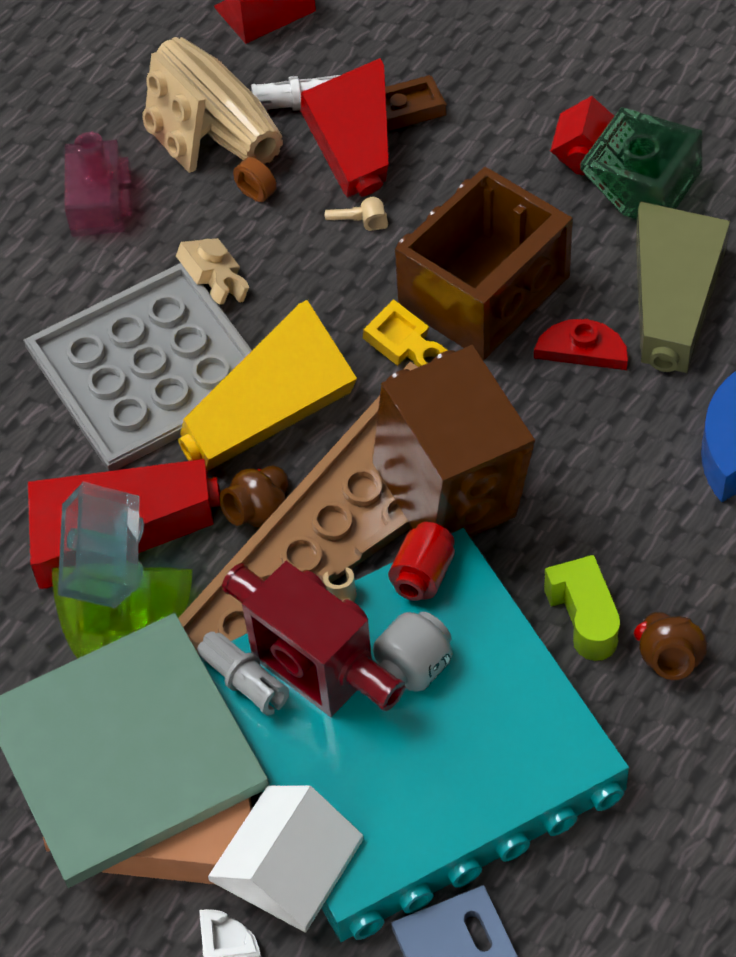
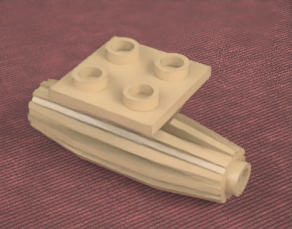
[143,37,283,173]

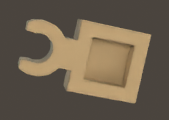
[176,238,249,305]

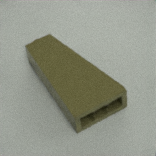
[636,202,730,373]

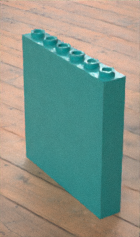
[200,528,629,942]

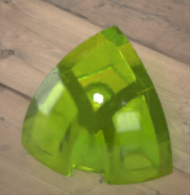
[52,566,193,659]

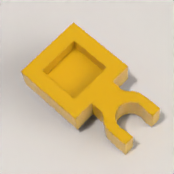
[362,299,448,367]

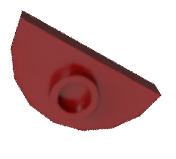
[534,319,628,370]

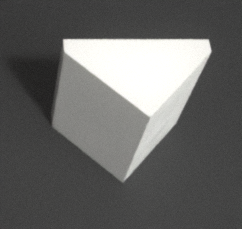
[208,786,364,933]

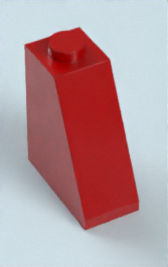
[300,58,389,197]

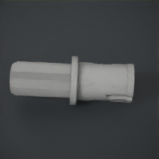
[197,631,289,715]

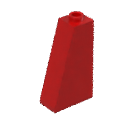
[28,459,221,589]

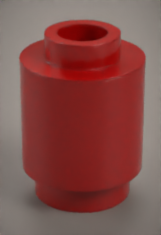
[388,522,455,601]

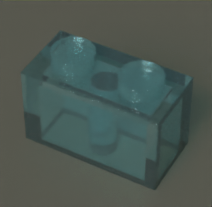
[58,482,144,608]

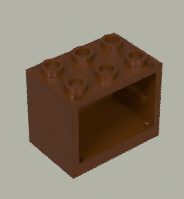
[395,166,573,361]
[372,344,535,538]

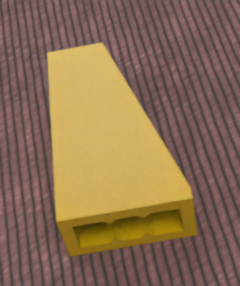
[178,300,357,471]

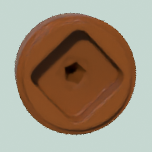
[233,157,277,202]

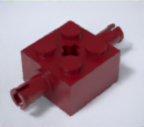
[222,561,406,717]

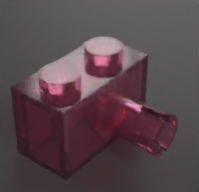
[65,132,132,237]

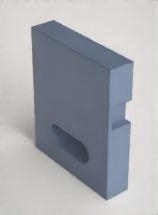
[391,885,518,957]

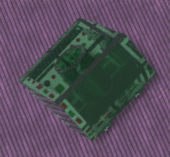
[580,107,702,219]

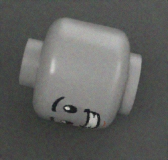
[373,612,452,692]

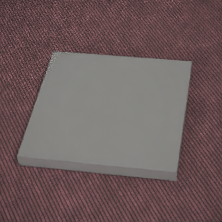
[24,263,252,471]

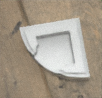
[199,909,261,957]

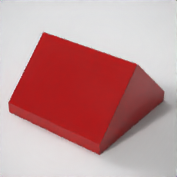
[214,0,316,44]

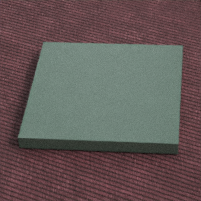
[0,613,269,888]

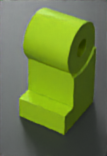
[544,555,620,661]

